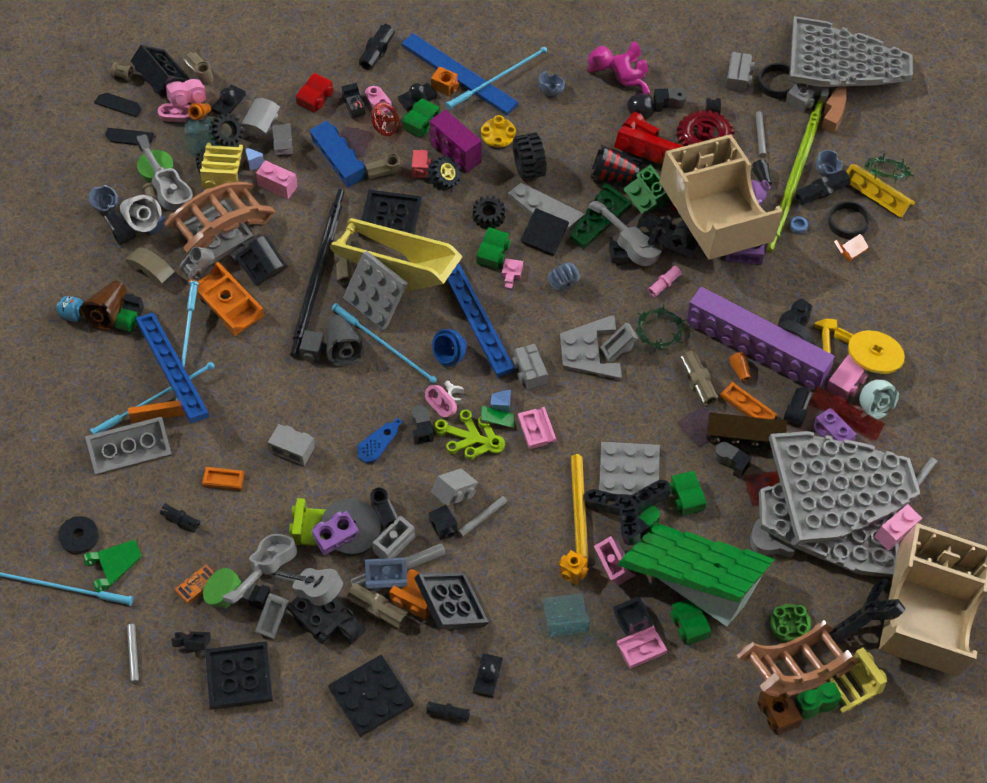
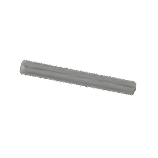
[351,544,445,587]

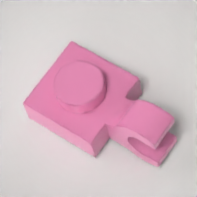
[502,258,523,289]

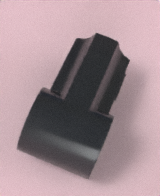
[105,209,136,245]
[783,387,812,426]
[370,487,398,529]

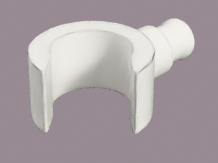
[444,381,464,405]

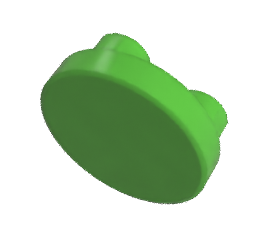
[137,150,174,183]
[203,568,242,608]
[770,604,811,643]

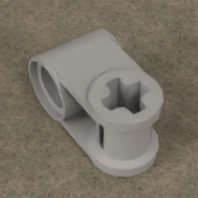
[179,247,214,281]

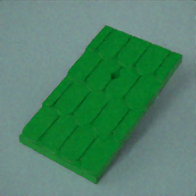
[617,524,775,626]

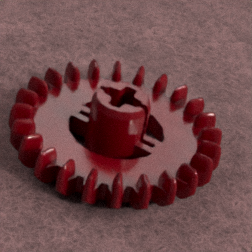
[676,110,735,146]

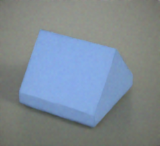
[246,148,264,171]

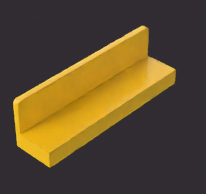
[846,164,915,218]

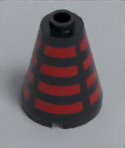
[590,144,641,183]

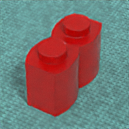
[296,73,334,113]

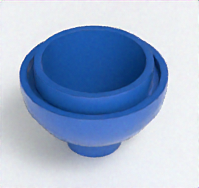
[432,329,467,367]

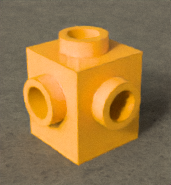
[558,550,589,585]

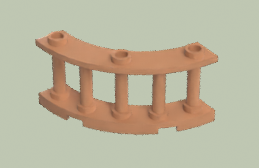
[164,182,276,253]
[737,621,859,697]

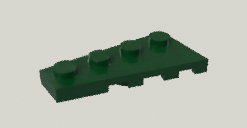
[570,183,632,249]

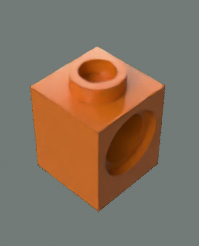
[431,66,459,96]

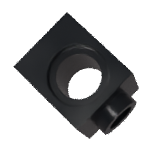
[429,505,458,540]

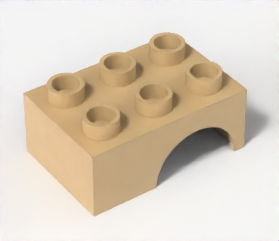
[660,134,783,260]
[879,523,987,677]

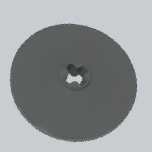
[321,498,381,555]

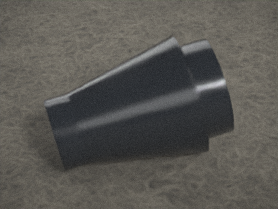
[752,159,772,185]

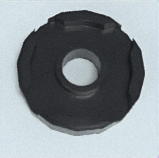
[58,516,99,554]

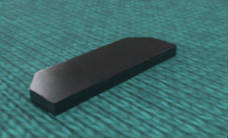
[94,93,141,118]
[105,128,154,145]

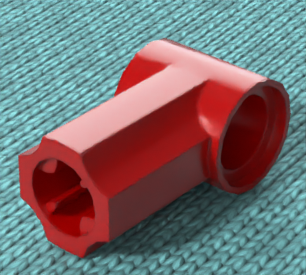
[622,112,660,137]

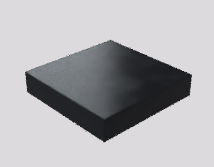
[520,208,569,255]

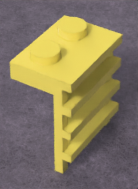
[200,143,243,189]
[827,647,887,713]

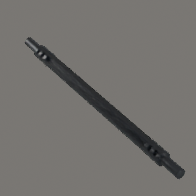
[290,189,345,357]

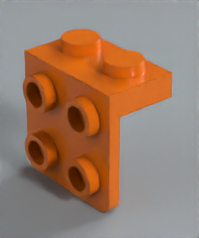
[390,570,430,620]

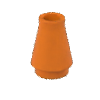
[188,103,211,120]
[729,352,751,382]

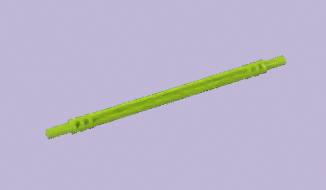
[766,100,824,253]

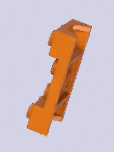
[188,262,264,337]

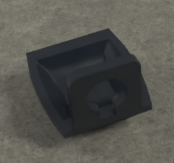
[613,597,652,636]

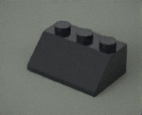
[130,45,190,95]

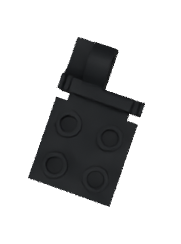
[637,211,699,258]
[286,596,366,644]

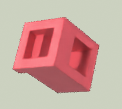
[412,150,431,178]

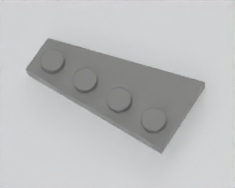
[508,183,585,234]

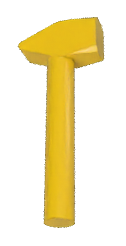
[814,319,837,354]

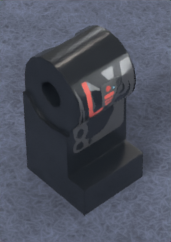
[341,83,366,118]

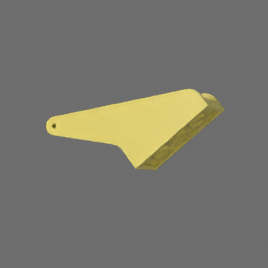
[330,218,462,293]

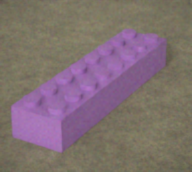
[687,287,835,392]

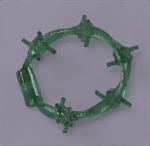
[865,153,914,184]
[636,304,686,352]

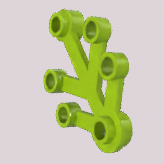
[433,410,505,460]

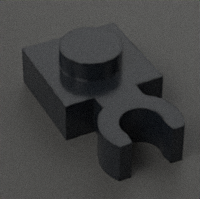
[609,237,630,263]
[171,631,211,651]

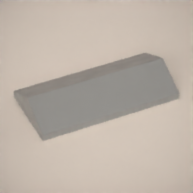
[85,417,172,474]

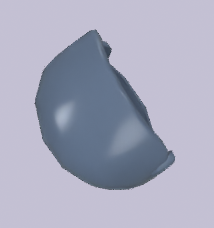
[538,71,565,96]
[815,150,843,177]
[88,185,118,213]

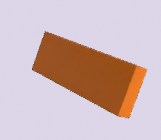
[720,382,778,420]
[128,400,186,423]

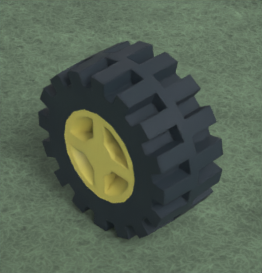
[427,156,461,191]

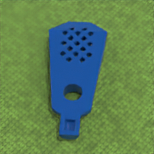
[357,418,403,464]

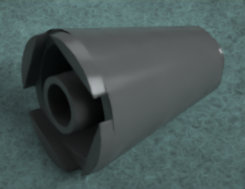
[327,315,365,367]

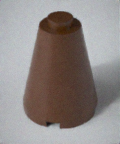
[80,281,127,331]

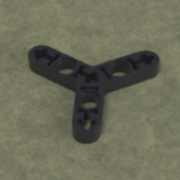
[584,480,671,545]
[829,578,906,644]

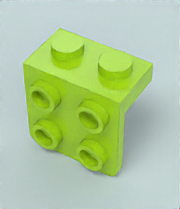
[289,498,326,546]

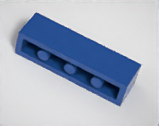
[309,120,366,188]

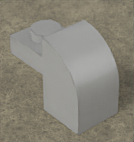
[272,123,293,155]

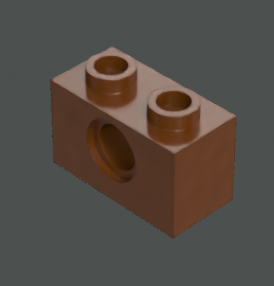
[757,691,802,736]

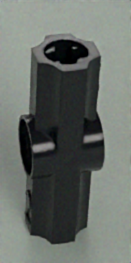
[359,24,395,71]
[795,170,850,205]

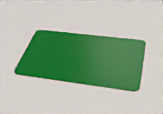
[481,406,514,428]

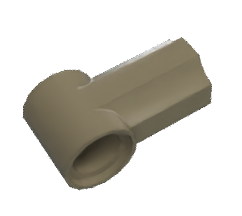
[184,52,213,85]
[365,153,402,180]

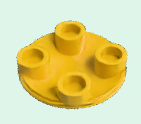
[481,115,516,148]

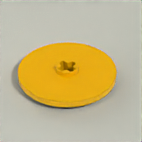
[848,330,905,374]

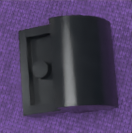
[235,236,289,286]

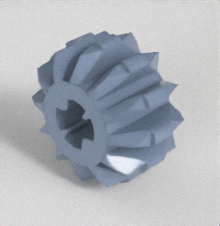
[547,262,580,291]

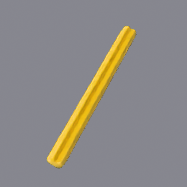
[571,454,588,559]

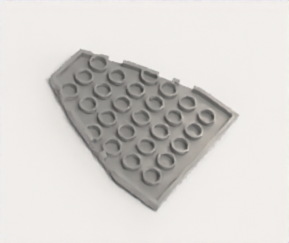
[789,16,913,87]
[769,431,920,544]
[759,482,899,578]

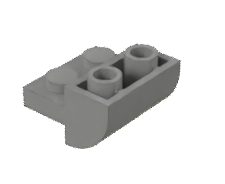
[241,98,280,139]

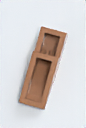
[822,86,846,134]

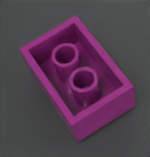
[429,109,482,173]

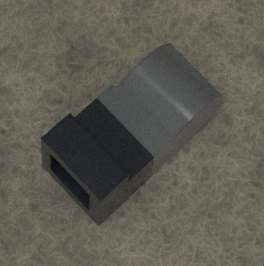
[653,88,687,112]
[411,405,434,445]
[714,442,752,479]
[237,579,271,610]

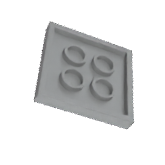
[178,200,254,266]
[343,251,407,330]
[599,442,660,499]

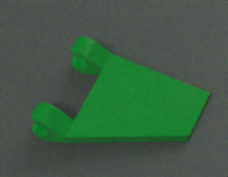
[83,539,142,593]

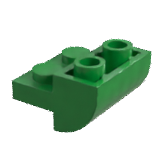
[623,164,670,214]

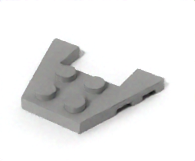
[560,315,622,381]

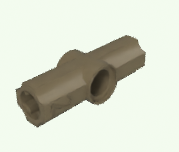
[334,231,354,285]
[680,351,718,407]
[346,583,408,629]

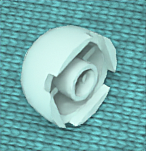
[859,380,899,419]

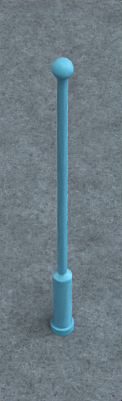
[445,47,547,110]
[176,281,199,401]
[331,303,437,384]
[90,362,214,434]
[0,572,133,606]

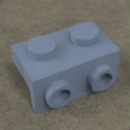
[365,558,407,591]

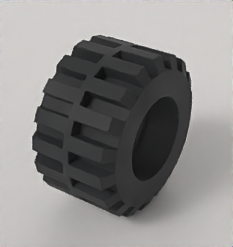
[512,132,547,181]

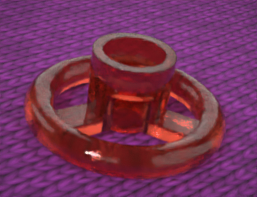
[371,102,400,136]

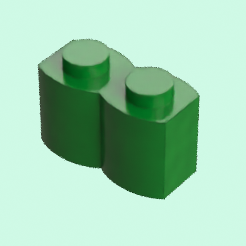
[402,99,440,138]
[476,227,512,269]
[669,471,706,516]
[670,599,711,645]
[795,682,841,719]

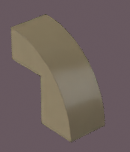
[125,248,175,285]

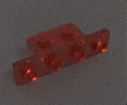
[809,387,885,440]

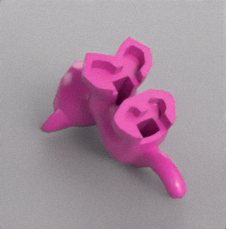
[587,41,650,95]

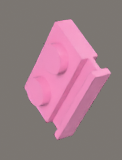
[518,407,556,449]
[616,625,667,669]

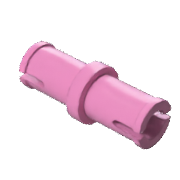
[647,266,682,298]

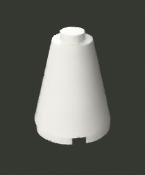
[120,195,161,232]

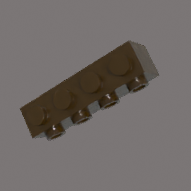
[706,412,787,450]

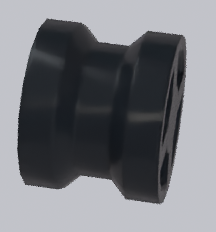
[705,98,721,116]

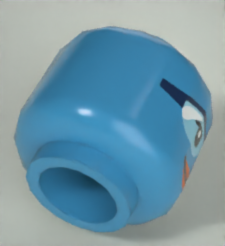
[56,296,83,322]

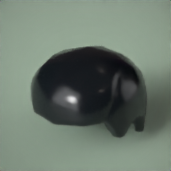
[627,93,655,119]

